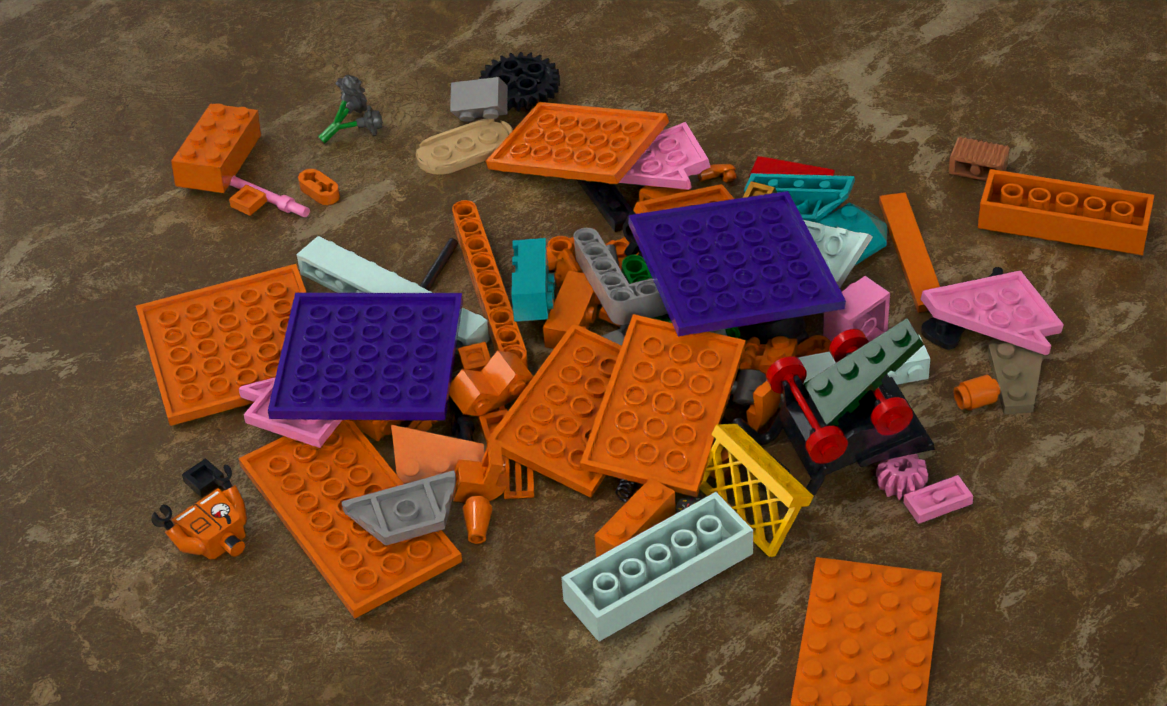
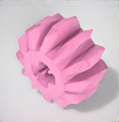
[876,454,928,500]

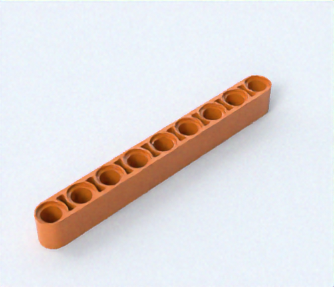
[452,200,528,368]

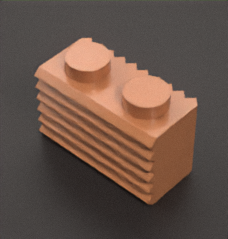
[949,136,1010,181]

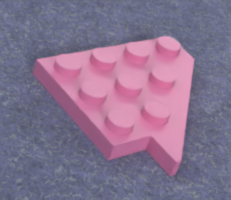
[619,122,711,190]
[921,271,1064,355]
[239,378,342,448]

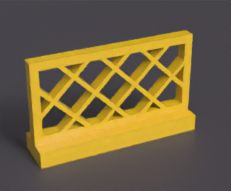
[700,424,814,557]

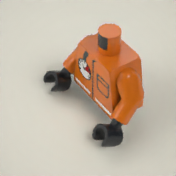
[151,464,247,560]

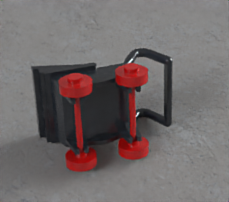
[732,329,935,503]

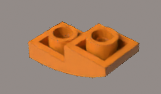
[746,380,781,431]

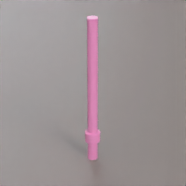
[230,176,310,218]

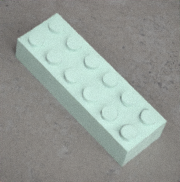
[561,492,753,642]

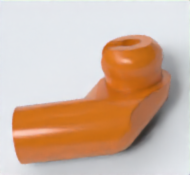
[697,164,737,183]

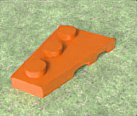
[391,425,485,484]

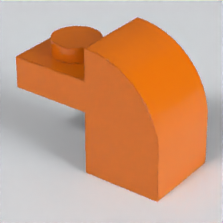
[453,442,507,503]

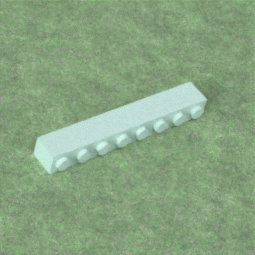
[297,236,490,355]

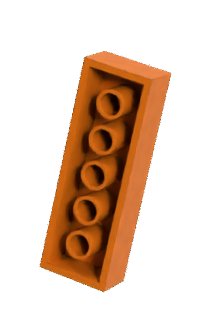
[978,169,1154,255]

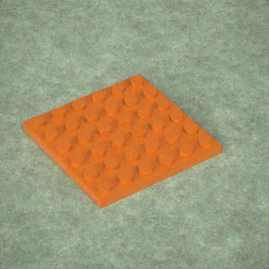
[136,264,307,426]

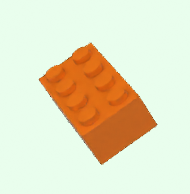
[171,104,261,193]

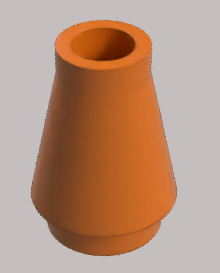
[462,496,493,544]

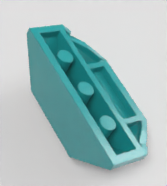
[744,173,855,223]
[816,202,887,266]

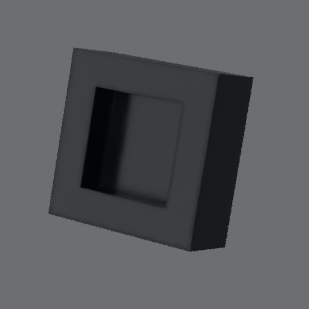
[182,458,224,497]

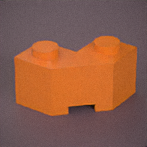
[449,350,534,416]

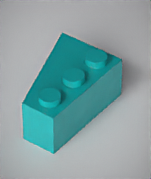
[511,238,556,322]

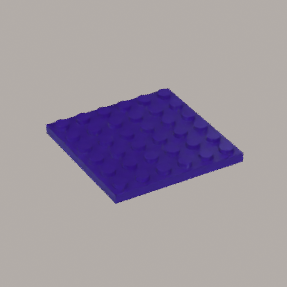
[628,191,846,336]
[268,293,463,420]

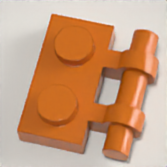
[740,336,798,374]

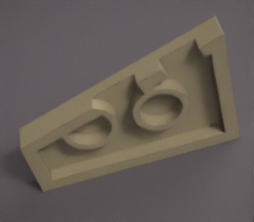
[988,343,1043,414]

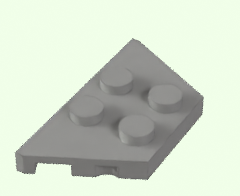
[341,471,457,546]

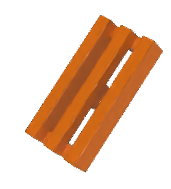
[503,455,534,499]

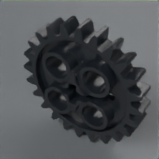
[479,52,560,112]

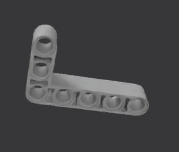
[573,228,668,325]

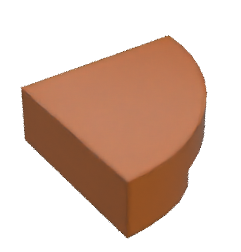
[554,248,582,287]

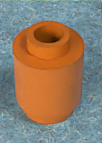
[953,375,1000,410]

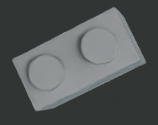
[450,77,508,122]

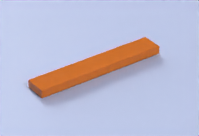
[879,192,940,312]

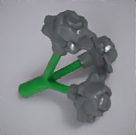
[318,75,383,144]

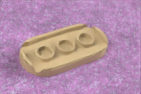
[416,119,513,175]

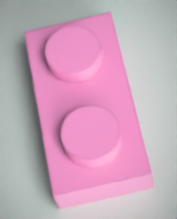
[903,475,973,524]

